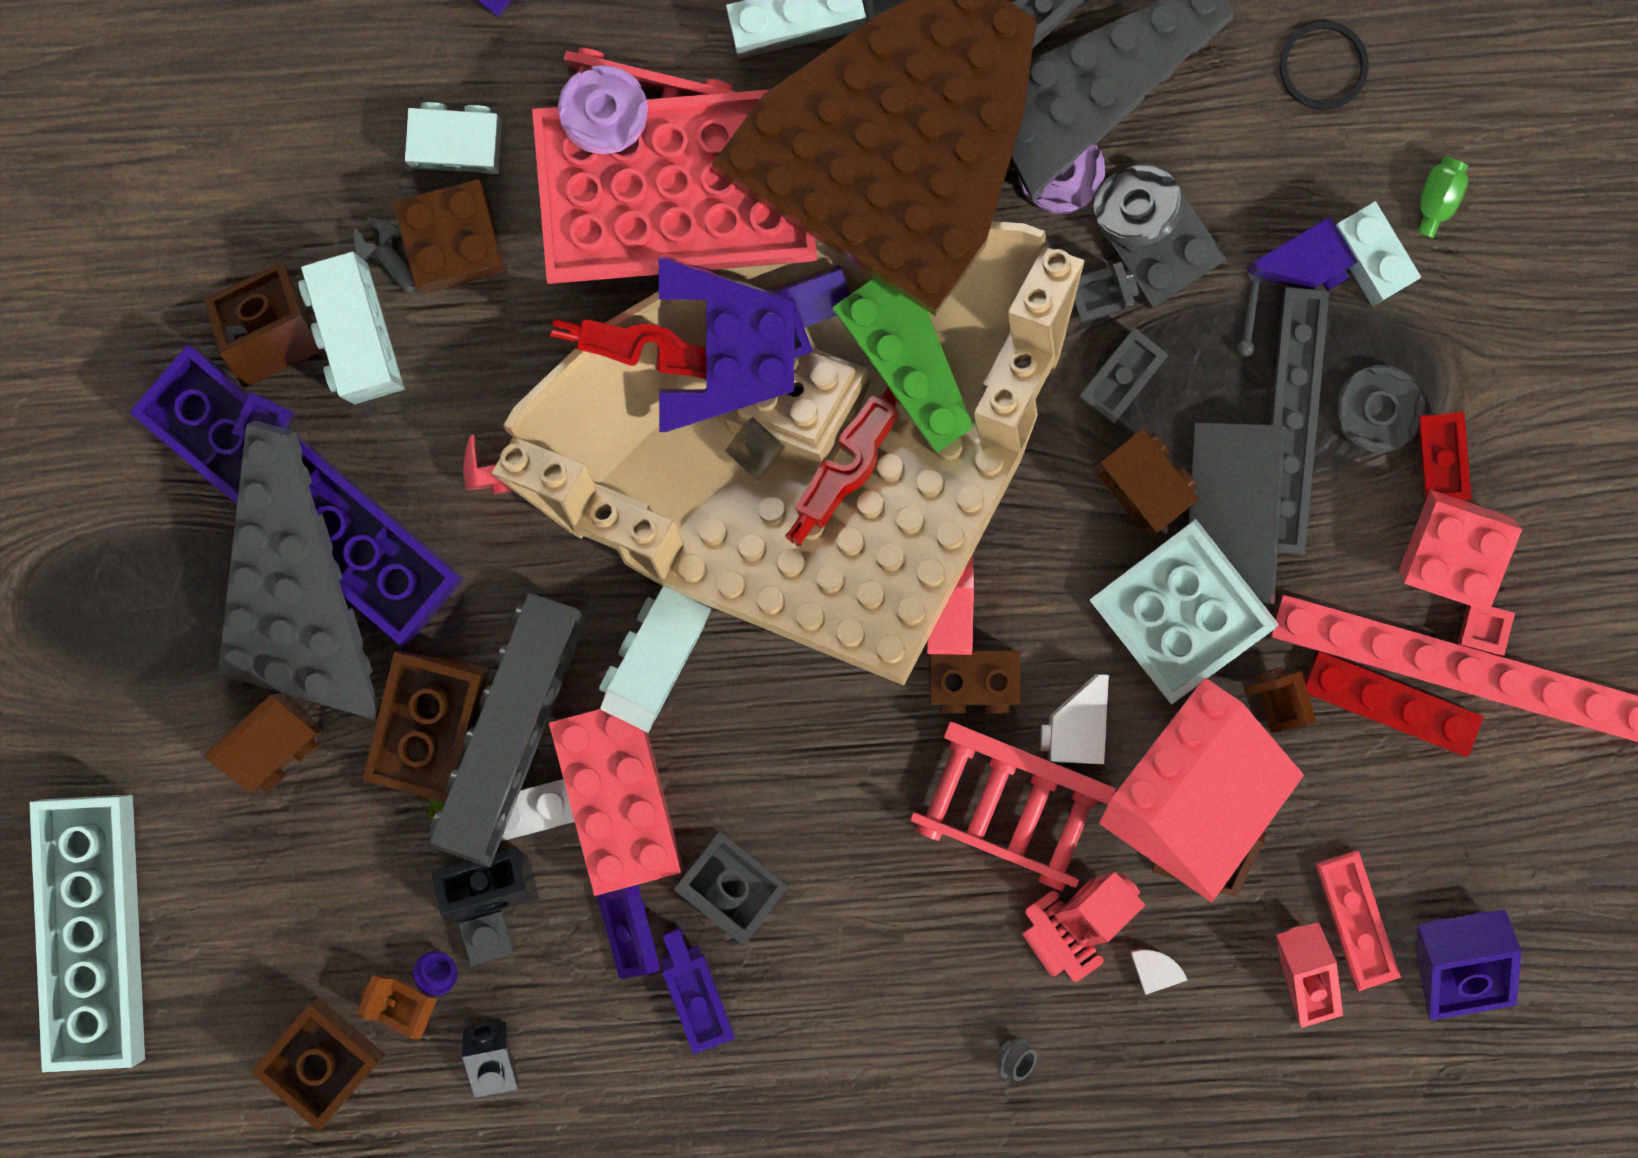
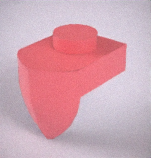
[463,435,514,494]

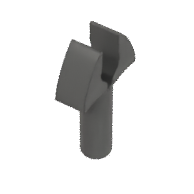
[353,217,416,293]

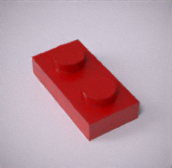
[1417,411,1472,502]

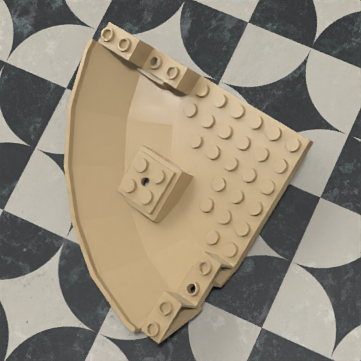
[492,221,1085,686]

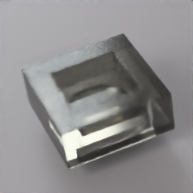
[725,417,785,481]

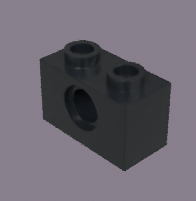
[431,847,539,923]

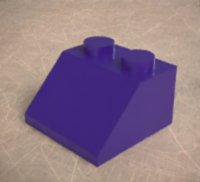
[1416,909,1522,1020]

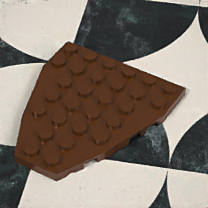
[712,0,1036,316]

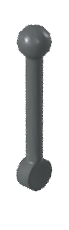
[1237,272,1265,357]

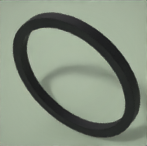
[1280,21,1369,110]

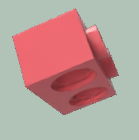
[1054,871,1145,948]

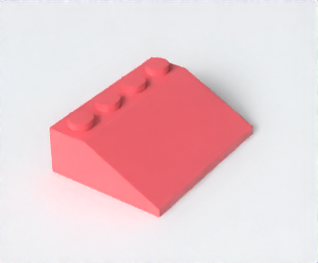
[1099,678,1304,903]

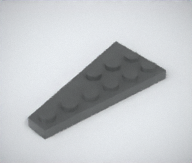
[1011,0,1234,202]

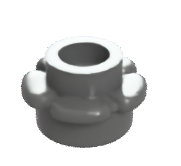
[997,1038,1037,1081]

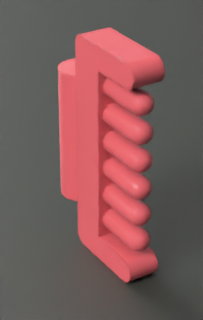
[1021,890,1104,982]

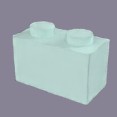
[405,102,502,174]
[1336,201,1421,307]

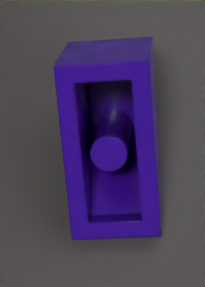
[1246,217,1357,291]

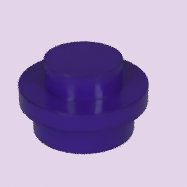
[412,952,457,996]

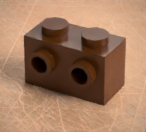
[929,651,1020,713]

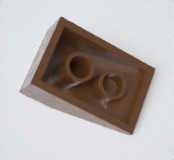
[362,645,490,803]

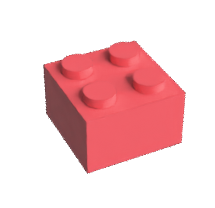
[1398,490,1522,612]

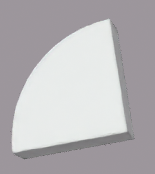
[1130,949,1187,994]

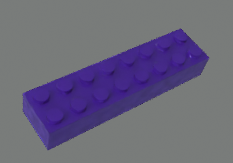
[129,344,465,645]

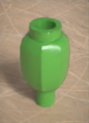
[1417,156,1469,238]

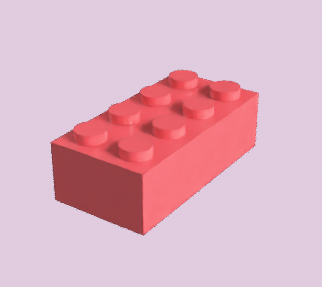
[549,709,684,896]

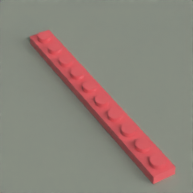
[1269,595,1638,742]

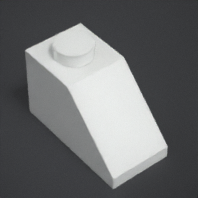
[1040,674,1109,764]

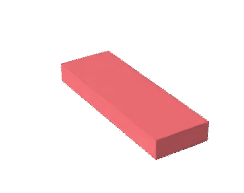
[1314,850,1401,991]

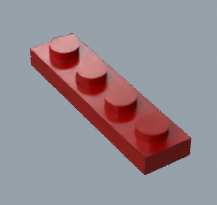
[1305,651,1484,758]

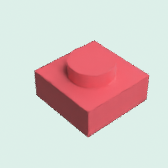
[1457,605,1515,656]

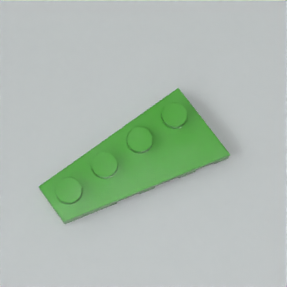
[832,277,973,454]

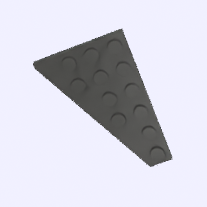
[218,420,382,720]

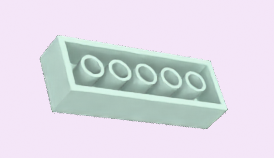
[30,794,145,1072]

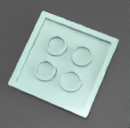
[1090,519,1279,705]

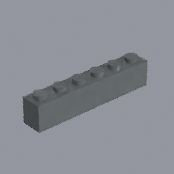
[430,593,587,868]

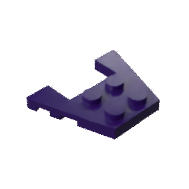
[659,256,795,432]

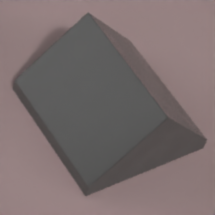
[674,832,788,946]

